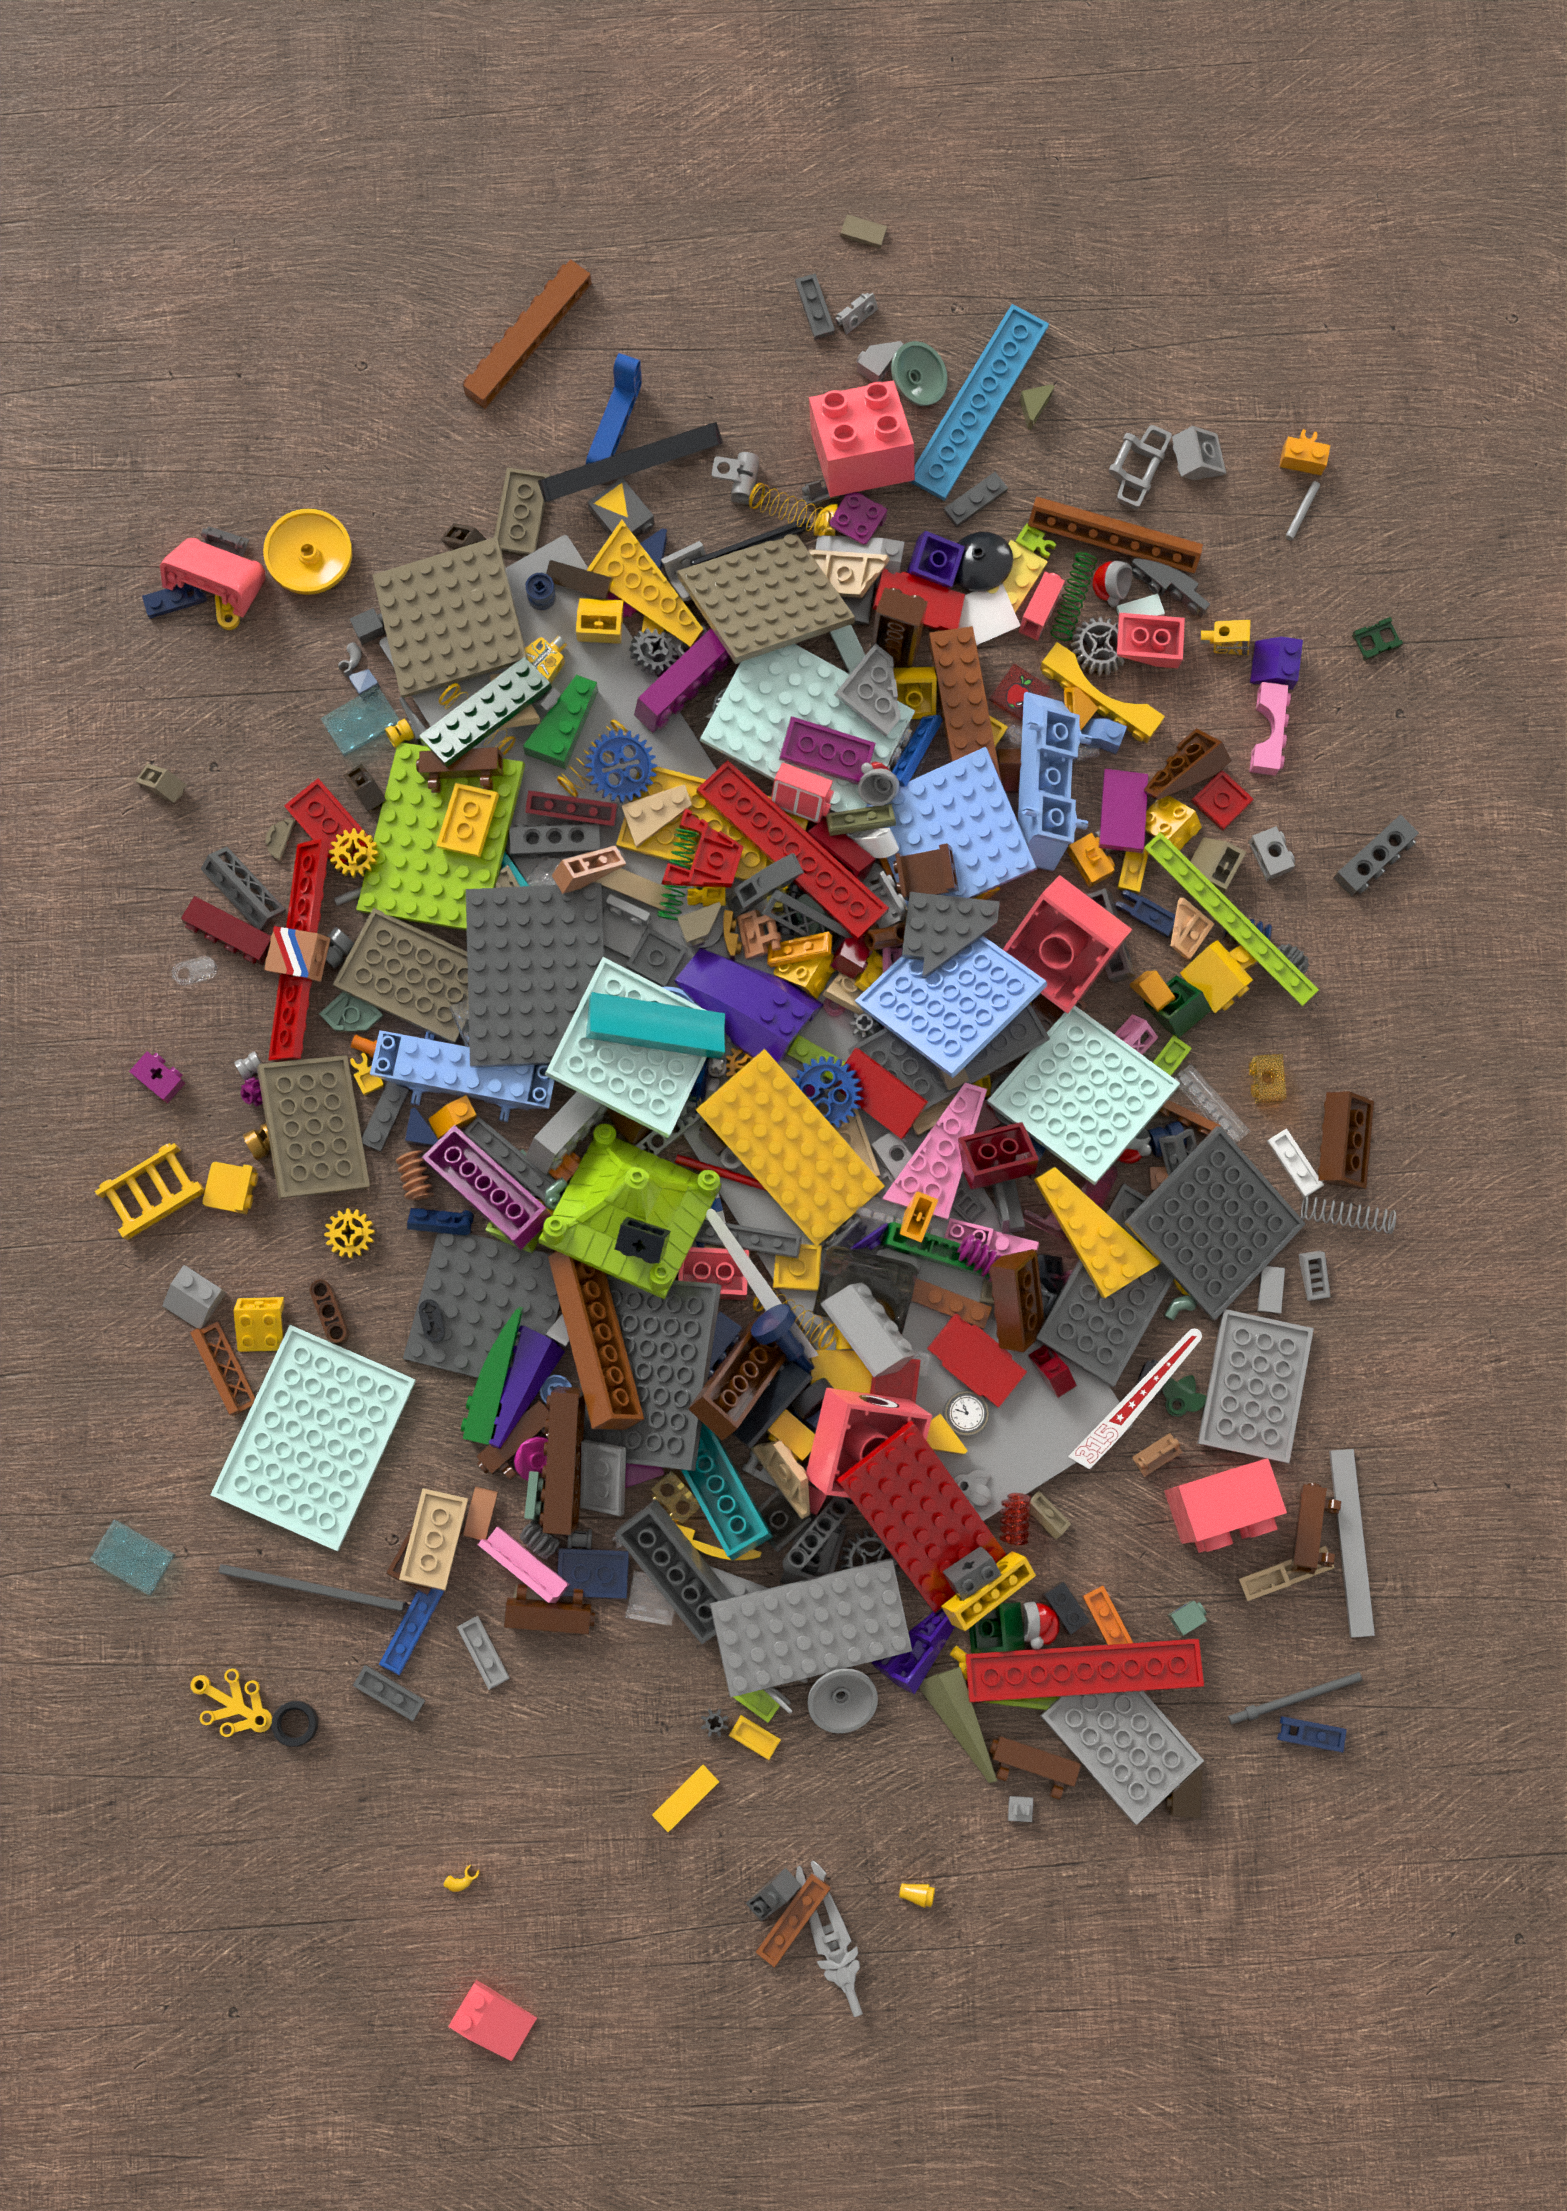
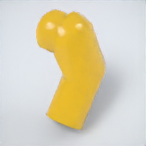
[950,1646,967,1680]

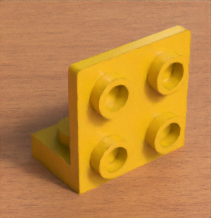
[233,1297,284,1352]

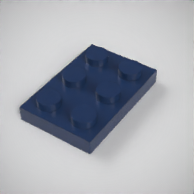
[558,1549,629,1599]

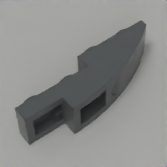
[1131,558,1210,617]
[726,853,804,918]

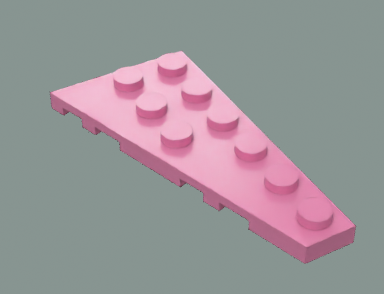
[881,1082,987,1220]

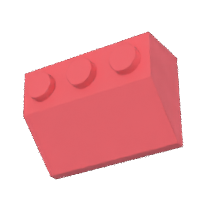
[678,1247,749,1300]

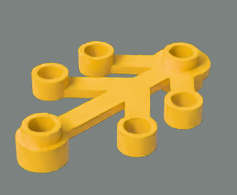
[190,1669,272,1737]

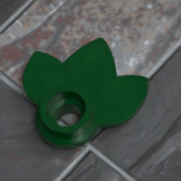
[1162,1375,1207,1417]

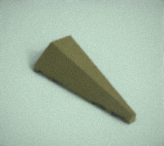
[919,1667,997,1783]

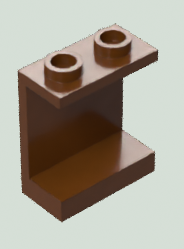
[893,843,959,901]

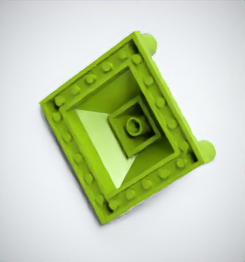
[538,1124,722,1299]

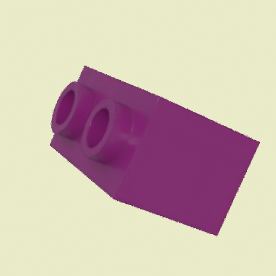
[129,1051,186,1104]

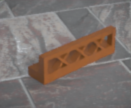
[190,1321,256,1416]

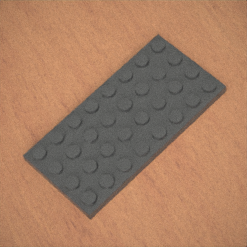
[848,1003,1050,1112]
[1035,1184,1174,1387]

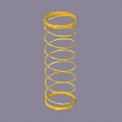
[749,483,831,536]
[438,683,516,756]
[557,719,632,797]
[753,1287,837,1350]

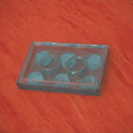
[320,685,400,757]
[89,1519,175,1595]

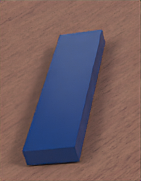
[892,715,943,787]
[379,1588,445,1675]

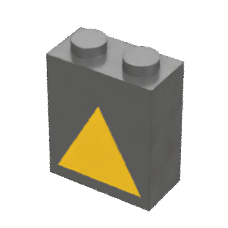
[588,477,654,537]

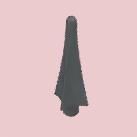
[399,697,427,746]

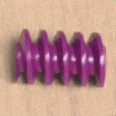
[957,1234,1002,1282]

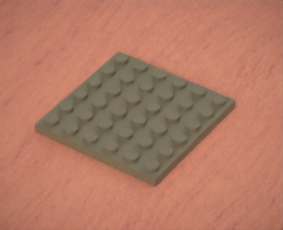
[678,534,855,664]
[373,537,528,698]

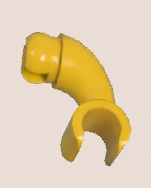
[443,1865,480,1892]

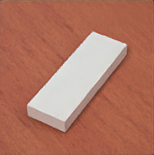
[1267,1129,1324,1198]

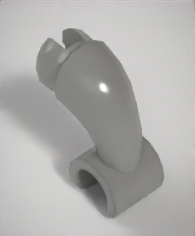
[338,642,362,677]

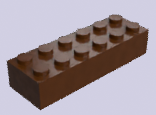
[871,588,928,668]
[688,1312,786,1441]
[540,1386,586,1535]

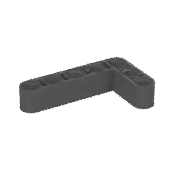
[782,1453,855,1574]

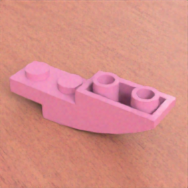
[944,1218,1039,1256]

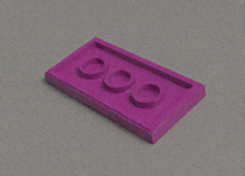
[779,716,876,785]
[1099,769,1148,853]

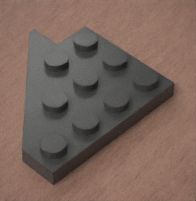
[902,892,1000,978]

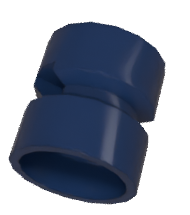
[525,572,556,610]
[1148,1121,1187,1158]

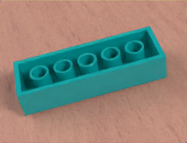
[681,1423,773,1560]

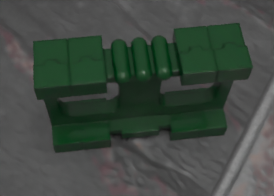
[1352,617,1403,661]

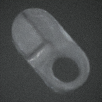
[172,956,217,985]

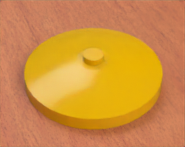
[263,509,352,595]

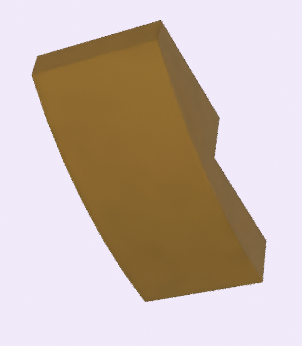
[723,910,742,961]

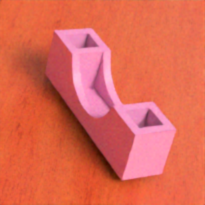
[1250,682,1291,776]

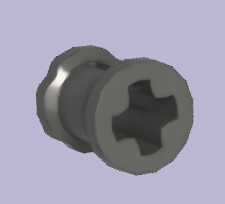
[568,1529,592,1550]

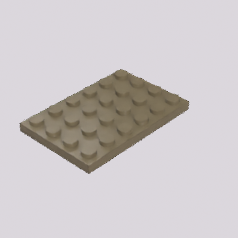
[333,908,469,1044]
[257,1055,370,1199]

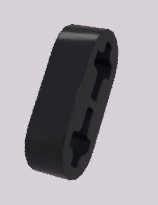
[419,1299,445,1343]

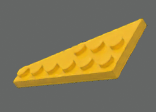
[587,520,704,648]
[1034,1167,1160,1298]

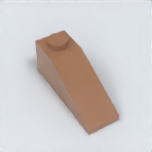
[552,846,626,894]

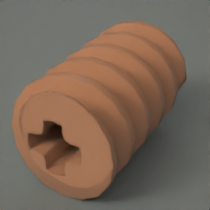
[396,1150,434,1200]

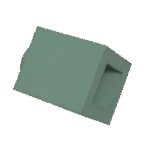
[1168,1600,1207,1636]

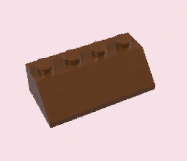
[1318,1091,1374,1189]
[989,1249,1044,1353]

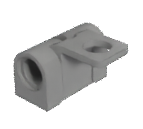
[712,452,759,504]

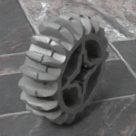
[1070,617,1127,677]

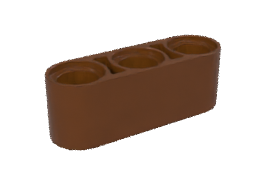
[310,1279,350,1345]

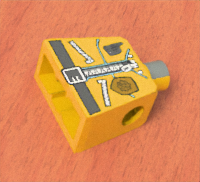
[1201,620,1250,655]
[525,636,567,684]

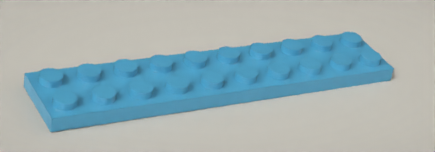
[908,304,1049,501]

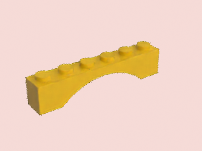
[1040,642,1165,743]

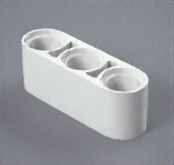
[846,828,899,858]

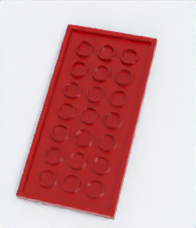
[837,1421,1007,1613]

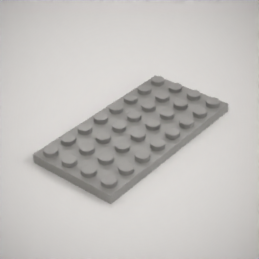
[710,1559,912,1697]

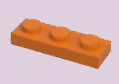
[1082,1585,1133,1645]

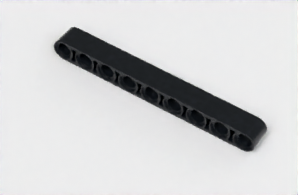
[538,422,723,502]

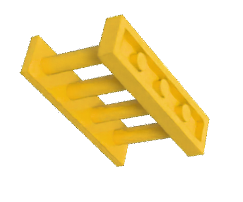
[95,1143,205,1240]

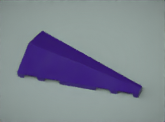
[489,1325,565,1449]
[872,1609,955,1694]

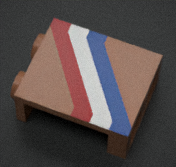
[264,926,331,982]

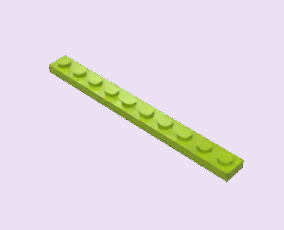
[1144,832,1319,1007]

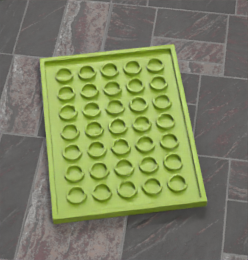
[356,742,525,931]

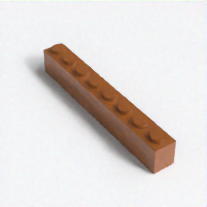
[463,259,592,409]
[1028,496,1203,574]

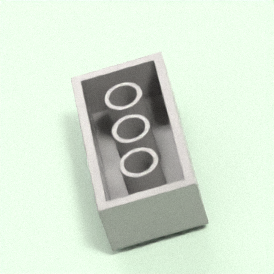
[525,1092,608,1174]

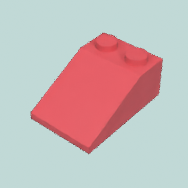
[1117,613,1185,669]
[448,1980,537,2061]

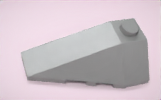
[815,535,904,589]

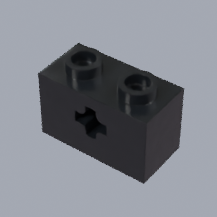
[614,1217,671,1264]
[1042,1582,1090,1635]

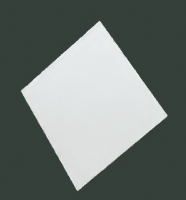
[958,583,1020,645]

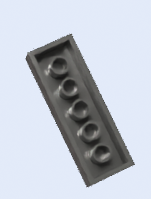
[615,1499,734,1644]

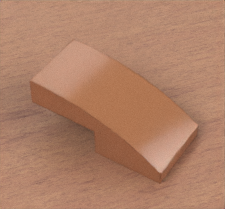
[463,1487,498,1540]

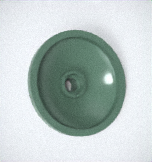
[891,341,947,406]

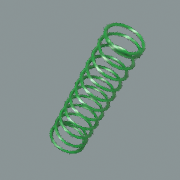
[1050,552,1098,641]
[657,828,699,921]

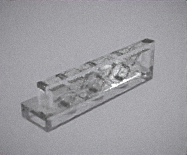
[1174,1064,1251,1144]
[856,1196,950,1238]

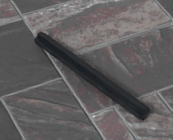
[690,518,811,566]

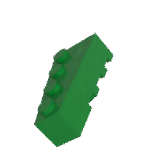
[523,675,598,770]

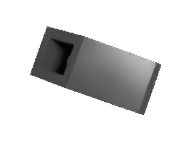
[746,1868,801,1922]

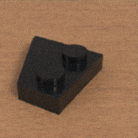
[1037,1254,1065,1296]

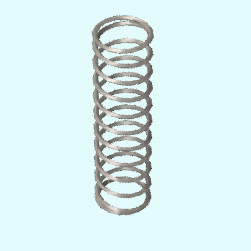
[1301,1195,1396,1234]

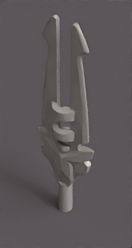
[796,1861,863,2017]

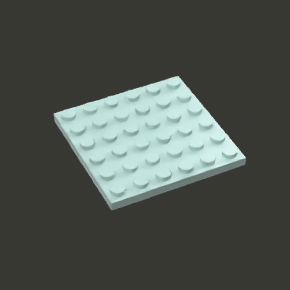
[544,957,707,1138]
[987,1006,1180,1185]

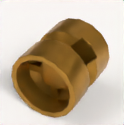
[243,1123,271,1161]

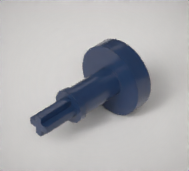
[751,1304,815,1374]

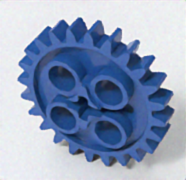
[584,729,657,803]
[792,1056,863,1128]

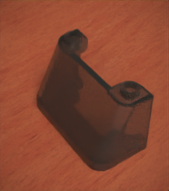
[813,1246,917,1334]

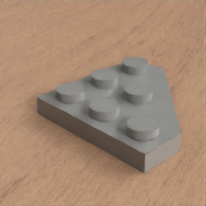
[834,643,901,737]

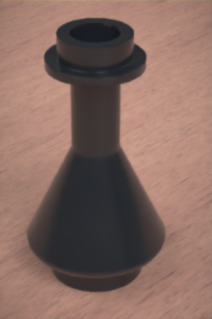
[776,884,803,936]

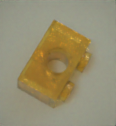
[1249,1054,1287,1104]

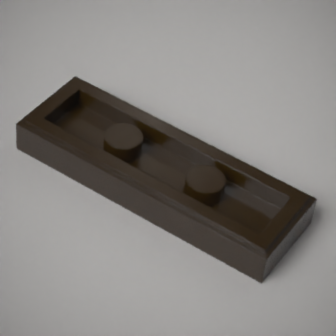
[546,560,613,599]

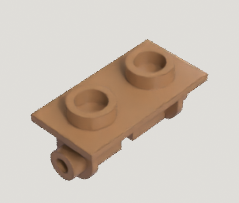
[1132,1433,1183,1477]

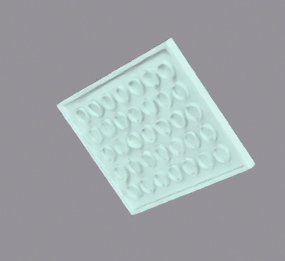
[699,644,915,813]
[211,1325,416,1551]

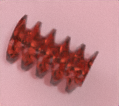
[999,1493,1031,1545]

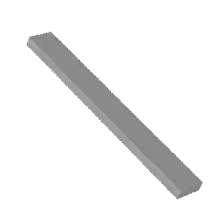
[1329,1449,1375,1637]

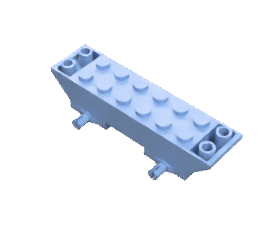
[1018,692,1092,871]
[370,1030,555,1122]

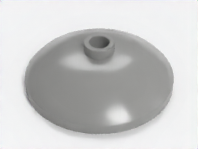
[808,1669,878,1733]

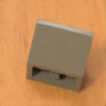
[1190,837,1246,894]

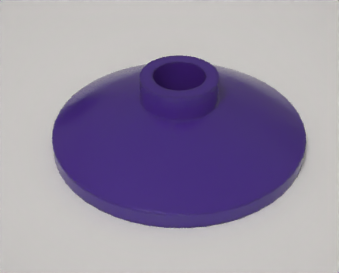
[849,1222,888,1250]

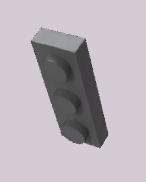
[795,274,835,340]
[943,472,1008,528]
[362,1081,410,1153]
[352,1665,426,1721]

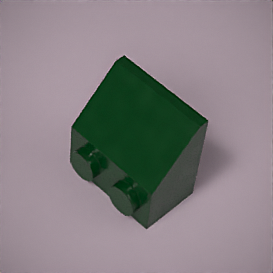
[1143,975,1212,1038]
[969,1602,1025,1653]

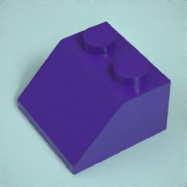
[907,531,965,588]
[1250,636,1303,690]

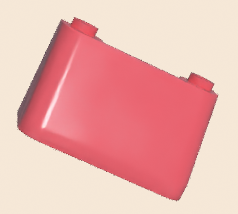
[160,538,266,618]

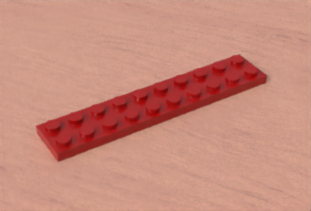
[696,760,889,941]
[268,838,329,1062]
[965,1639,1204,1703]

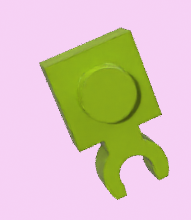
[1015,523,1056,559]

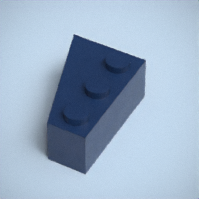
[708,1312,742,1380]

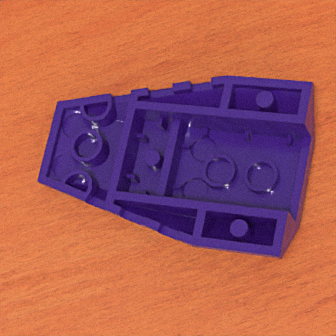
[675,948,824,1065]

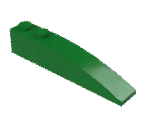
[880,1222,997,1278]
[461,1306,524,1445]

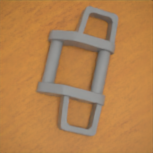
[1108,425,1172,510]

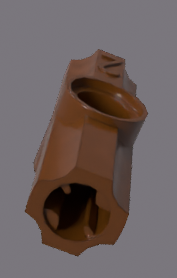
[864,923,906,951]

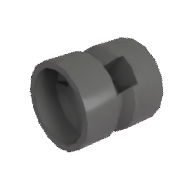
[325,927,354,969]

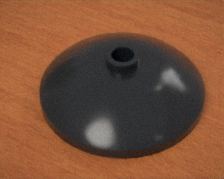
[954,532,1013,592]

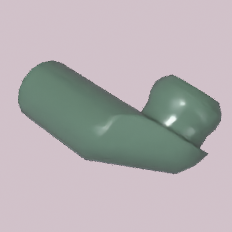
[545,1177,568,1210]
[1164,1295,1197,1321]

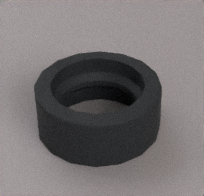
[792,1378,834,1420]
[272,1701,318,1747]

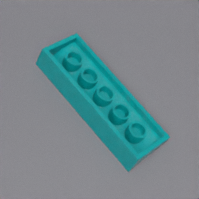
[586,992,725,1059]

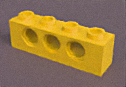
[941,1551,1036,1631]

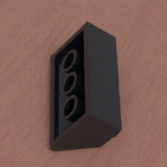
[732,1361,813,1450]

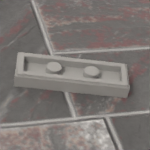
[457,1616,510,1690]

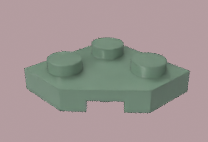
[319,992,384,1032]
[524,1471,545,1522]

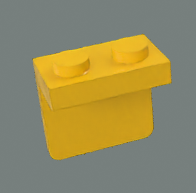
[1145,795,1202,851]
[773,937,836,999]
[203,1162,258,1214]

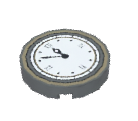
[943,1390,990,1437]

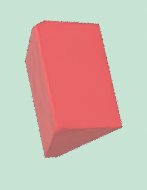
[808,1485,827,1515]

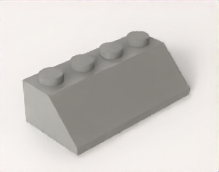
[821,1282,916,1377]

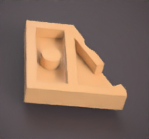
[1170,898,1214,959]

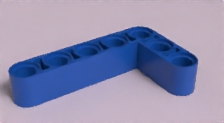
[585,353,642,465]

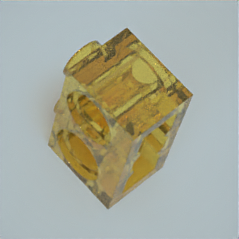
[651,1471,701,1524]

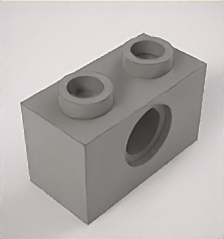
[1248,826,1295,881]
[871,1132,915,1181]

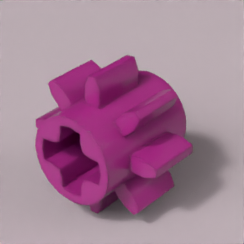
[240,1077,263,1107]

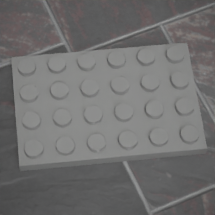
[1197,1309,1314,1464]
[1040,1691,1204,1825]

